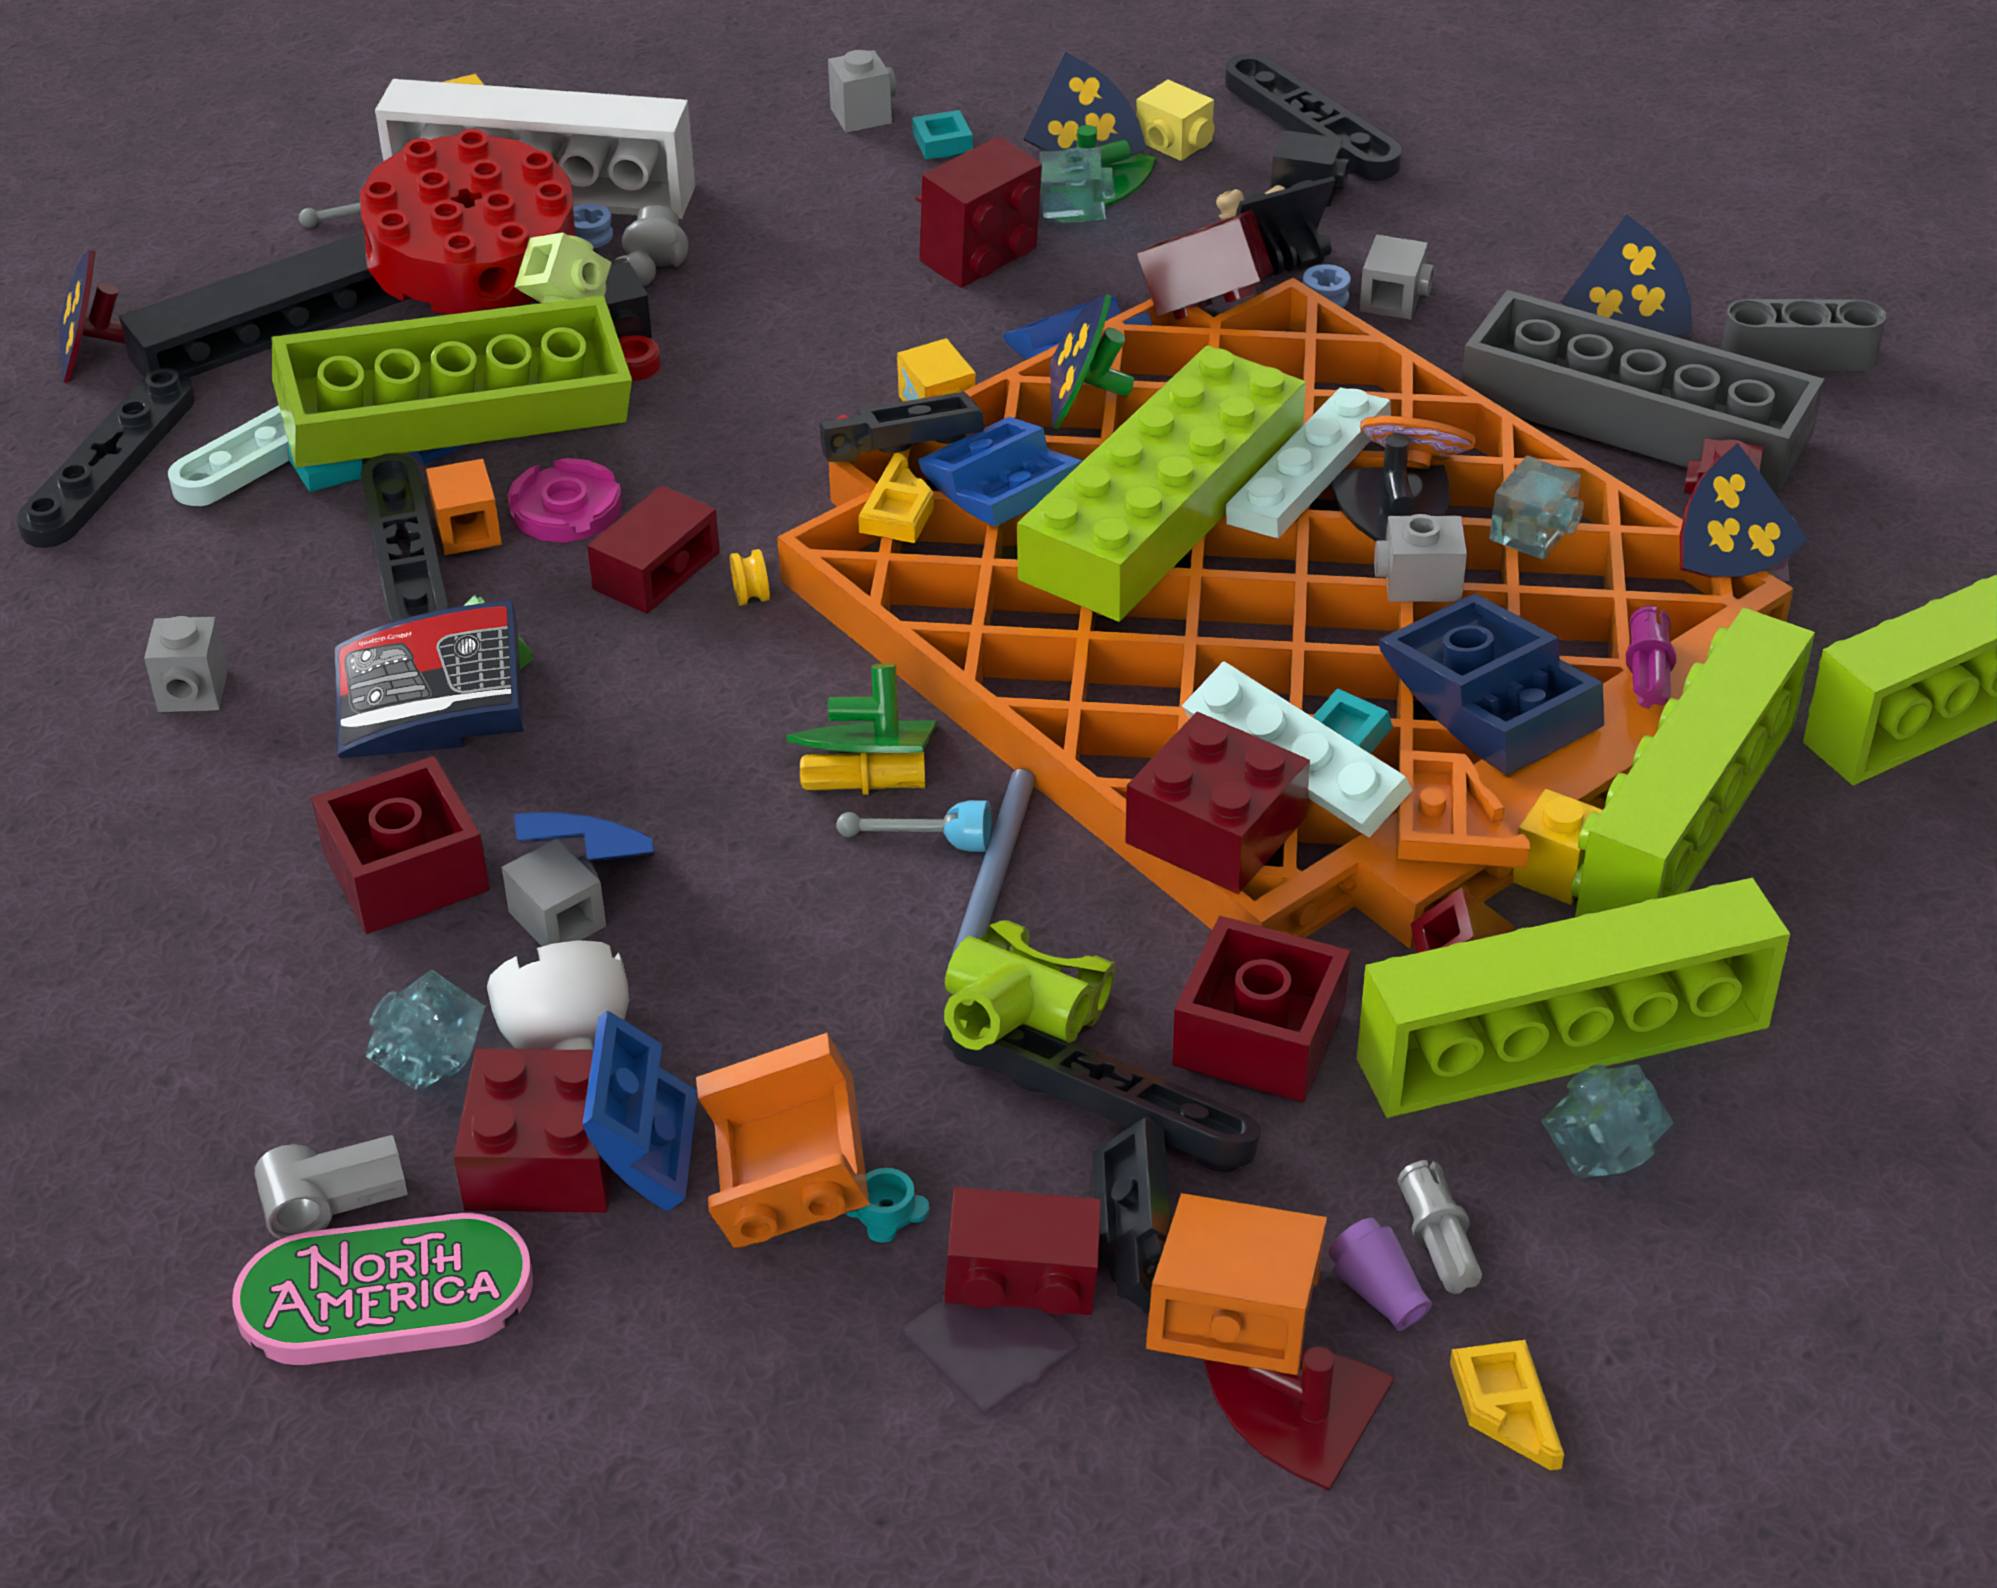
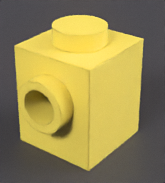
[1136,80,1215,161]

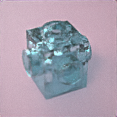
[365,969,486,1091]
[1541,1064,1674,1179]

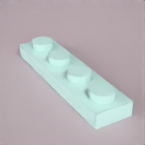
[1225,387,1391,539]
[1182,661,1413,838]

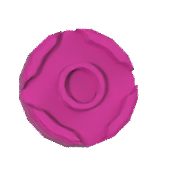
[507,458,623,542]

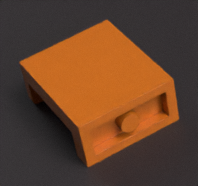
[696,1033,870,1248]
[1146,1193,1327,1375]

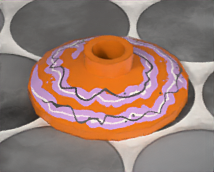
[1360,416,1475,469]

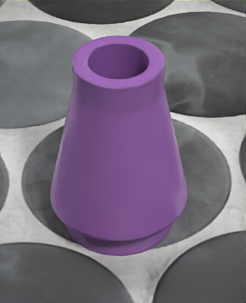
[1328,1218,1432,1331]

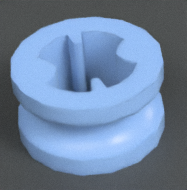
[573,203,613,248]
[1303,264,1351,308]

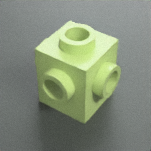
[514,233,612,303]

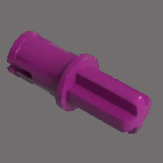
[1626,606,1676,709]

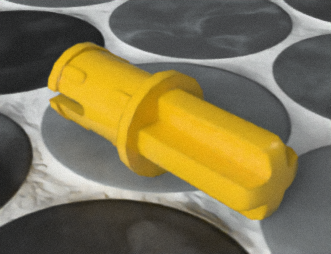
[800,751,925,795]

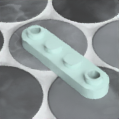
[168,405,289,506]

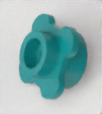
[845,1168,929,1243]

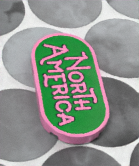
[232,1213,533,1365]

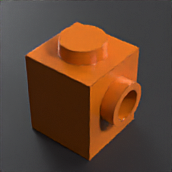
[426,459,502,555]

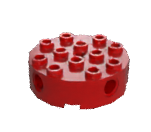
[360,129,575,315]

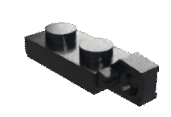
[820,391,984,462]
[1093,1117,1171,1314]

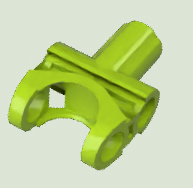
[944,920,1116,1050]

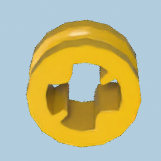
[730,549,770,606]

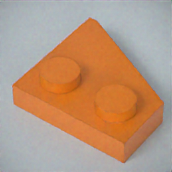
[1397,750,1530,868]

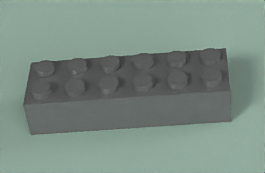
[1461,290,1824,494]

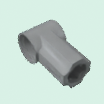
[255,1135,408,1240]

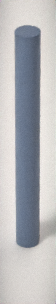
[953,769,1036,953]

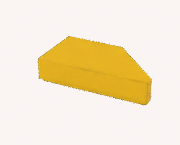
[858,453,934,543]
[1450,1340,1564,1470]

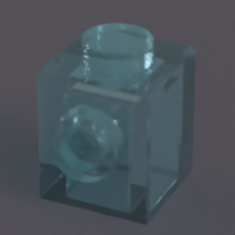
[1040,147,1115,223]
[1489,456,1584,559]

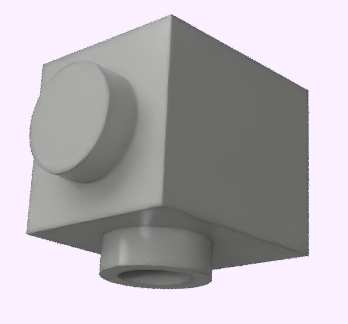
[828,50,897,133]
[1359,235,1435,320]
[1374,514,1467,602]
[144,616,228,712]
[501,838,606,947]

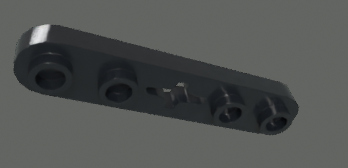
[1225,54,1402,181]
[17,368,195,548]
[361,453,448,623]
[942,1024,1262,1172]

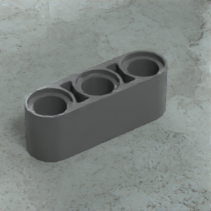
[1720,299,1886,371]

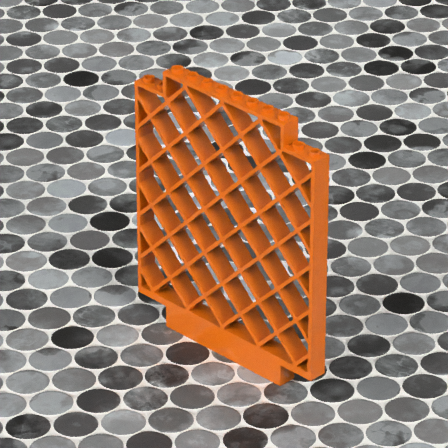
[777,278,1794,950]

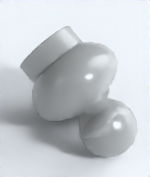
[614,205,689,287]

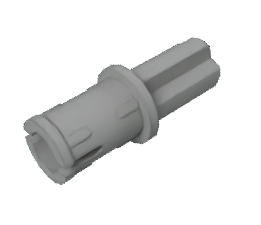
[1398,1160,1482,1294]

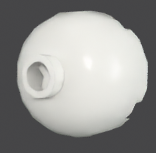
[487,940,629,1050]

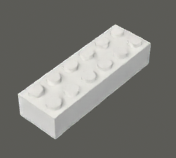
[375,79,695,219]

